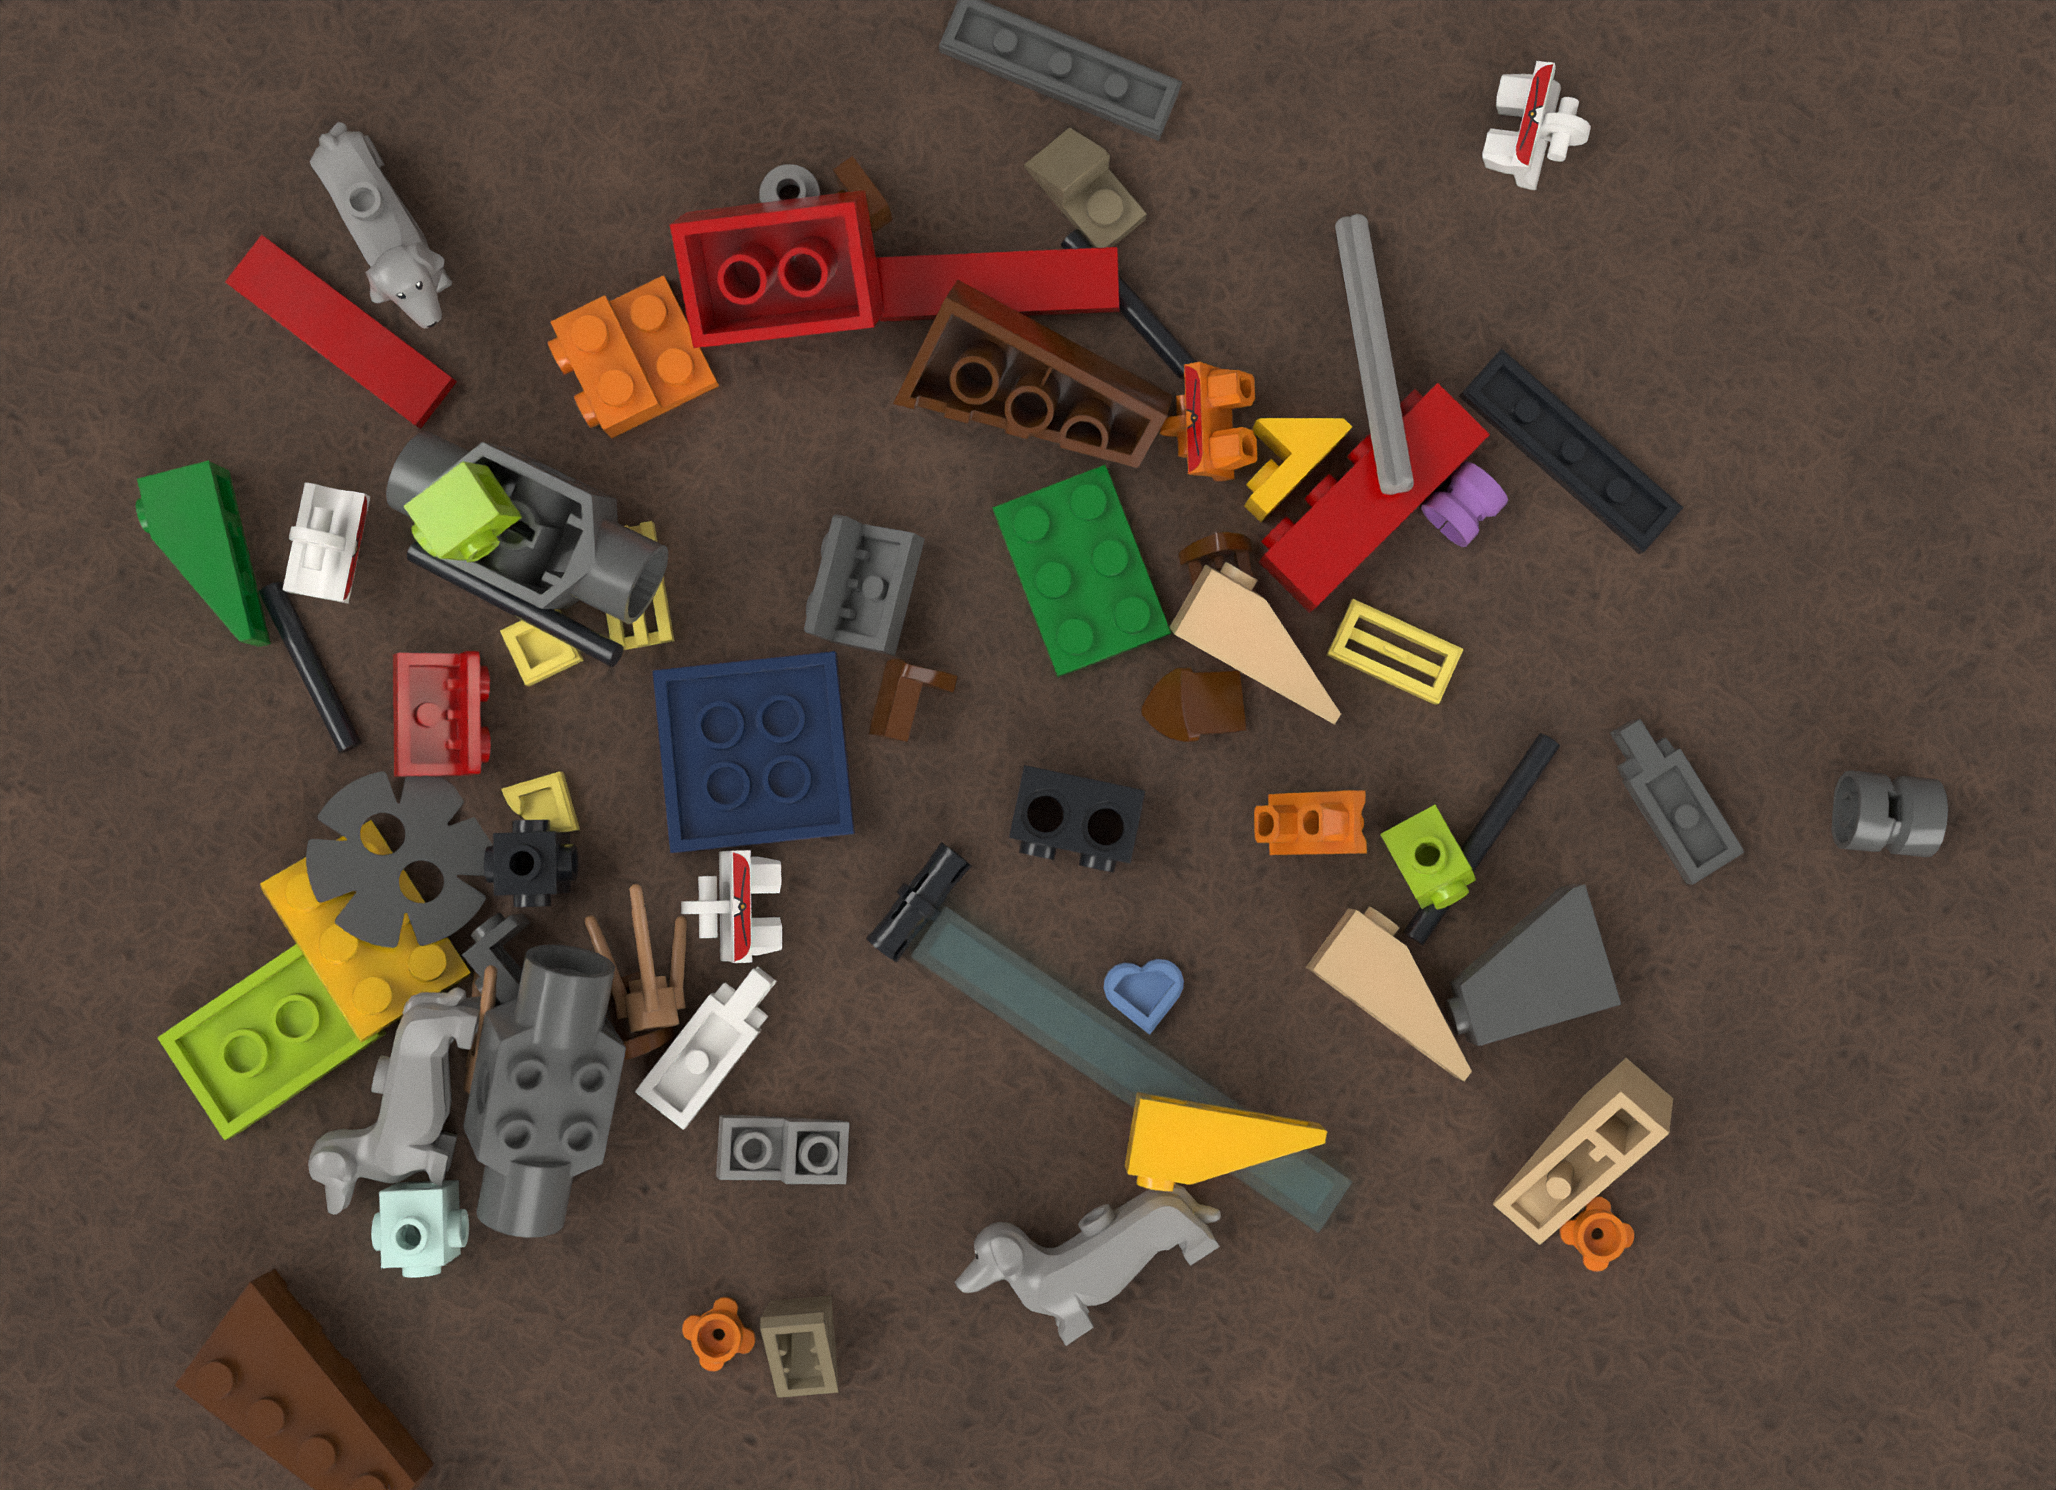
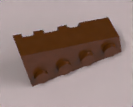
[893,280,1172,468]
[174,1269,434,1490]

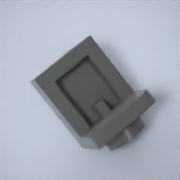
[462,913,530,1007]

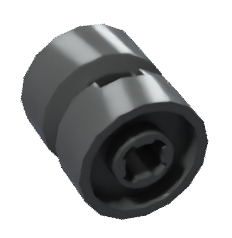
[1831,770,1948,857]

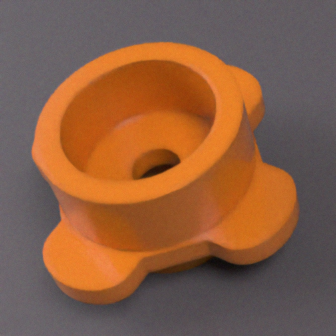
[1559,1196,1634,1271]
[682,1297,756,1372]

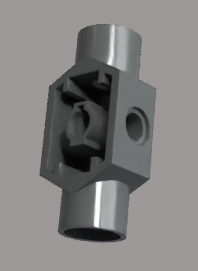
[386,431,668,624]
[463,945,626,1237]

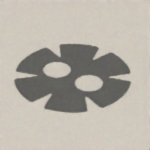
[306,771,493,948]

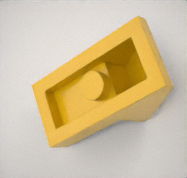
[1244,418,1352,522]

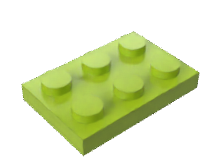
[157,944,387,1140]

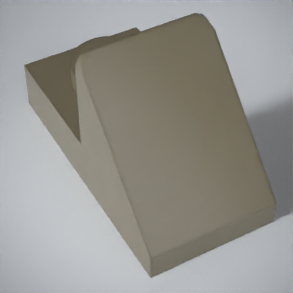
[1024,128,1147,248]

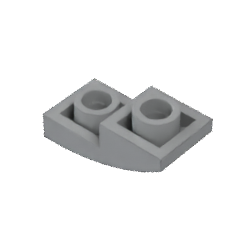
[716,1115,849,1184]

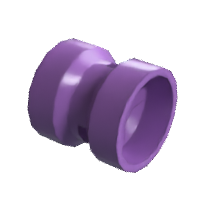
[1421,461,1508,547]

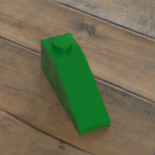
[136,460,271,647]

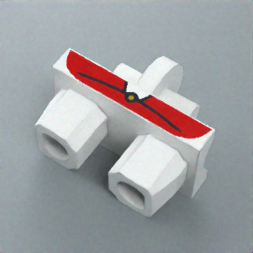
[1483,61,1591,190]
[283,482,370,603]
[681,850,782,963]

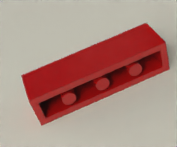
[1259,383,1490,613]

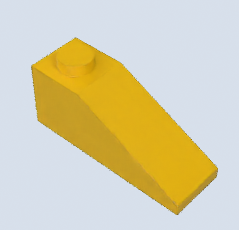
[1125,1092,1327,1191]

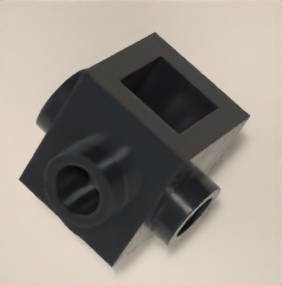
[484,820,579,907]

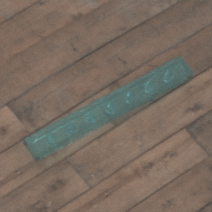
[911,905,1353,1233]

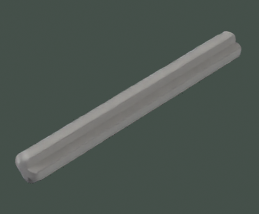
[1335,214,1414,495]

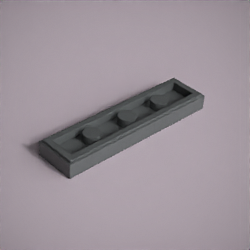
[939,0,1182,141]

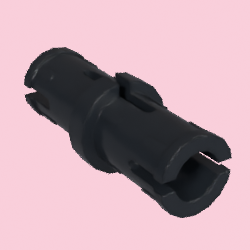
[866,842,972,962]

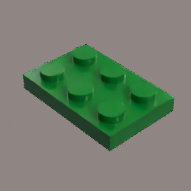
[992,465,1171,678]

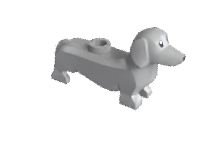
[310,122,452,329]
[308,987,481,1214]
[954,1183,1221,1346]

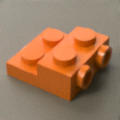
[547,275,719,439]

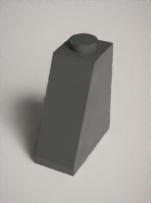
[1445,884,1621,1046]

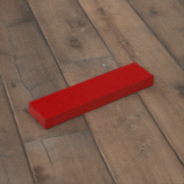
[225,235,457,429]
[876,247,1120,321]

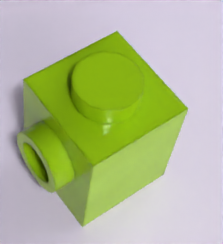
[404,461,522,563]
[1380,805,1476,909]

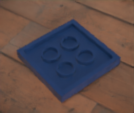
[653,651,855,853]

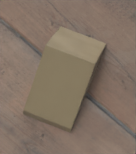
[760,1296,839,1398]

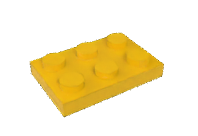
[260,820,471,1043]

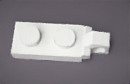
[635,966,777,1130]

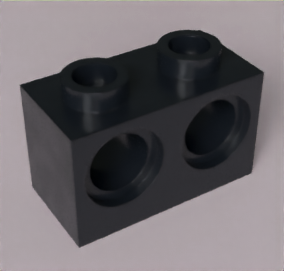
[1009,765,1146,873]

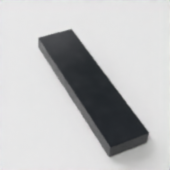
[1459,348,1683,555]

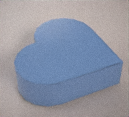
[1103,959,1184,1035]

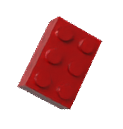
[670,190,884,348]

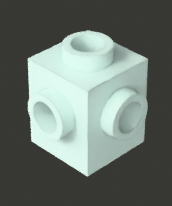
[372,1180,469,1277]

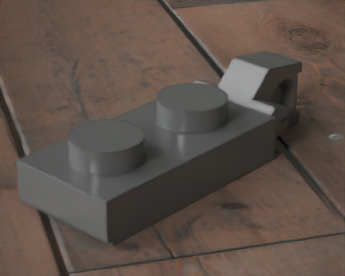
[1610,719,1744,885]

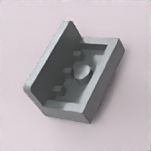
[804,514,925,656]

